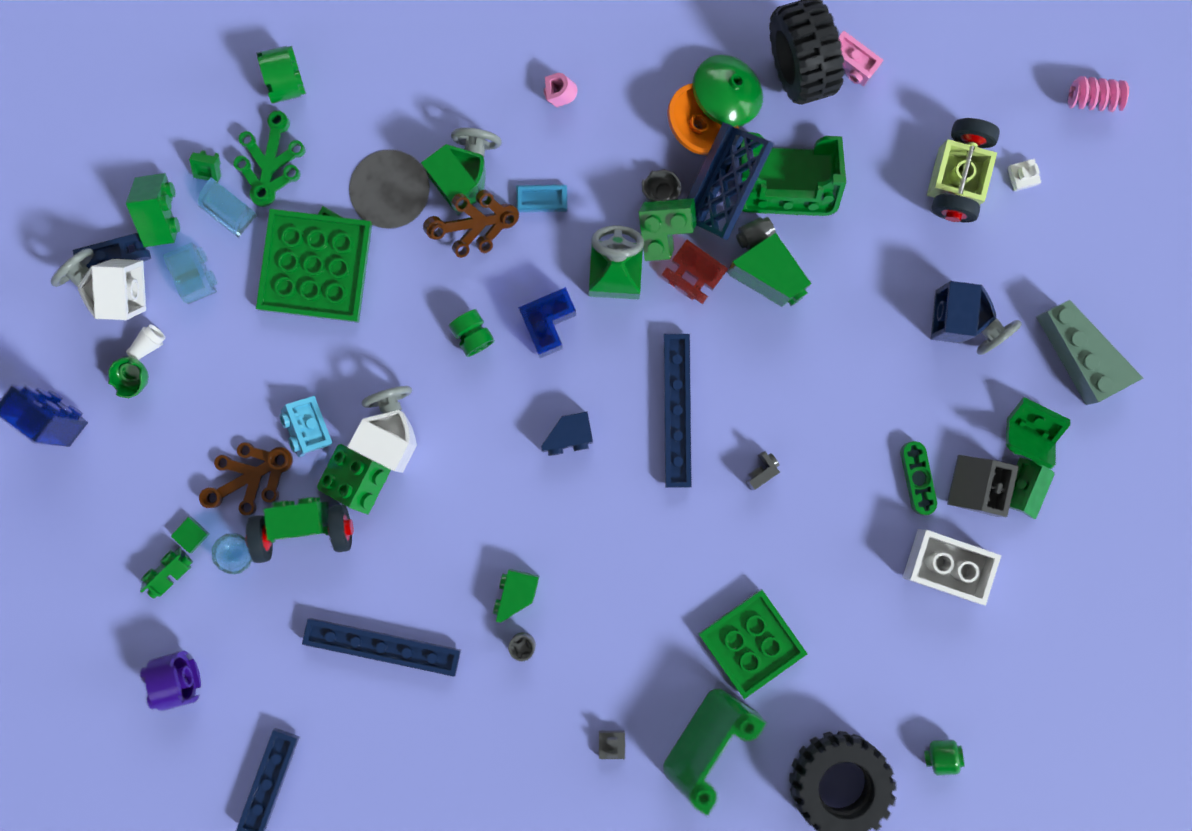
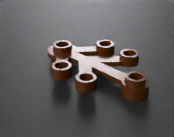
[423,189,519,258]
[199,443,293,515]

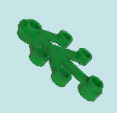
[234,111,306,207]

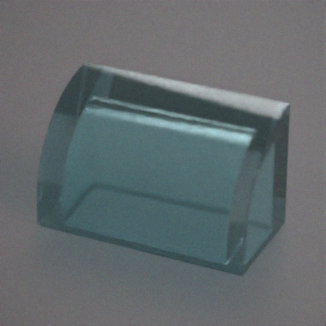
[198,178,257,238]

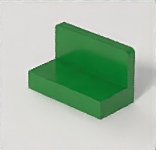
[1009,457,1055,519]

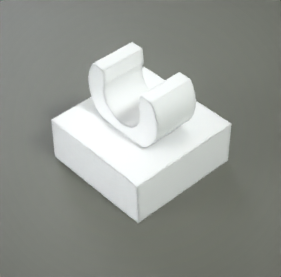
[1007,159,1042,191]

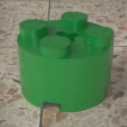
[256,46,306,104]

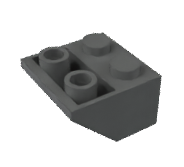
[947,455,1018,517]

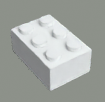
[902,529,1002,606]

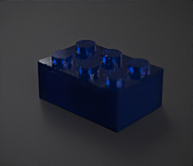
[0,385,88,447]

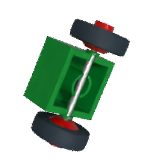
[245,497,354,563]

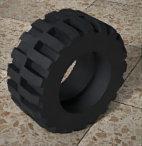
[769,0,844,105]
[789,731,897,831]

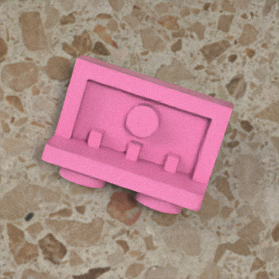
[839,31,884,87]

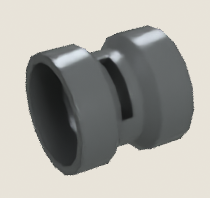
[508,632,536,662]

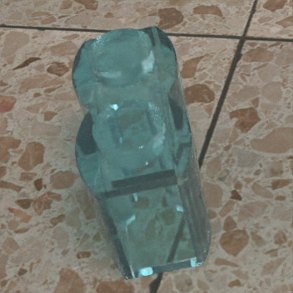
[163,243,218,304]

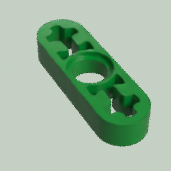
[900,441,937,515]

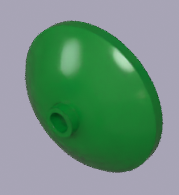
[692,55,763,127]

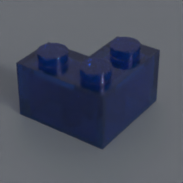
[518,287,576,358]

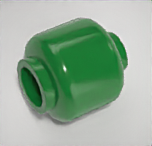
[924,740,965,775]

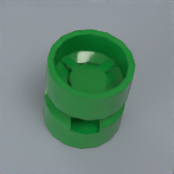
[448,309,495,357]

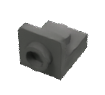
[746,451,780,490]

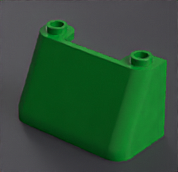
[737,132,847,216]
[663,689,766,816]

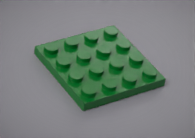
[256,209,372,323]

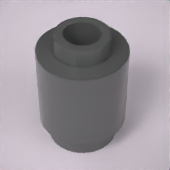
[736,217,776,251]

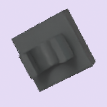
[599,731,625,759]

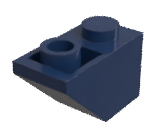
[541,411,593,456]

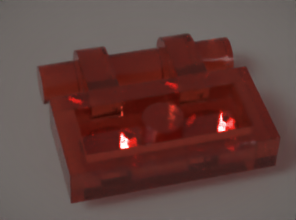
[662,239,728,305]

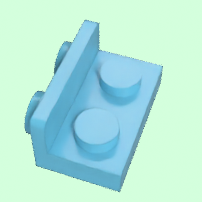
[279,396,332,457]

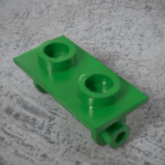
[140,547,193,599]

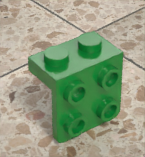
[1006,397,1070,469]
[317,444,391,515]

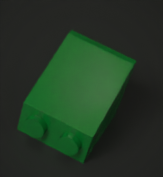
[727,233,812,307]

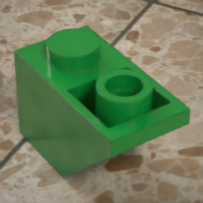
[493,569,540,623]

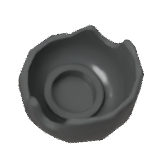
[642,169,681,202]

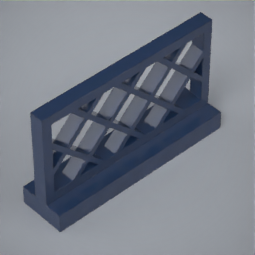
[687,122,774,240]

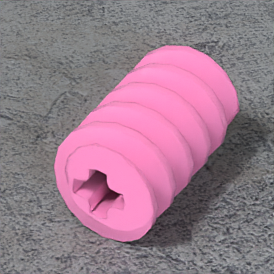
[1068,76,1129,112]

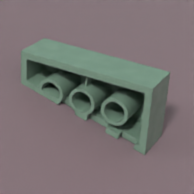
[1036,300,1143,405]

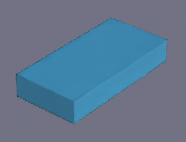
[517,185,567,212]

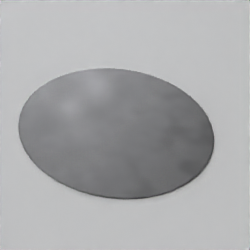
[349,150,429,229]

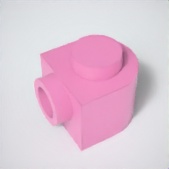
[544,73,577,107]

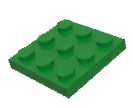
[698,589,808,699]

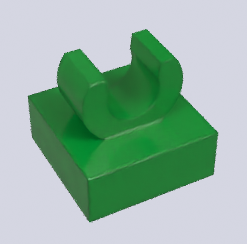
[189,150,221,182]

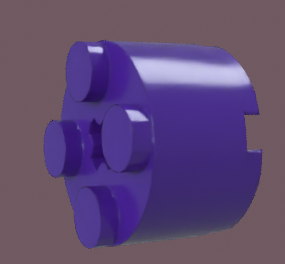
[140,651,201,711]

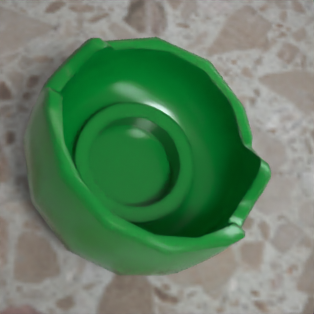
[108,356,149,399]

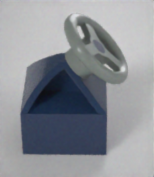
[930,281,1022,355]

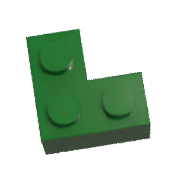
[126,173,180,247]
[639,198,697,261]

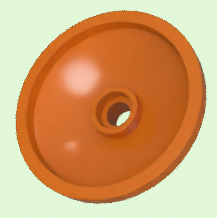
[667,83,739,156]

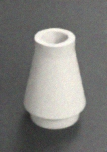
[126,324,165,360]

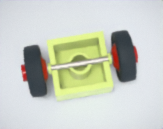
[926,118,1000,223]

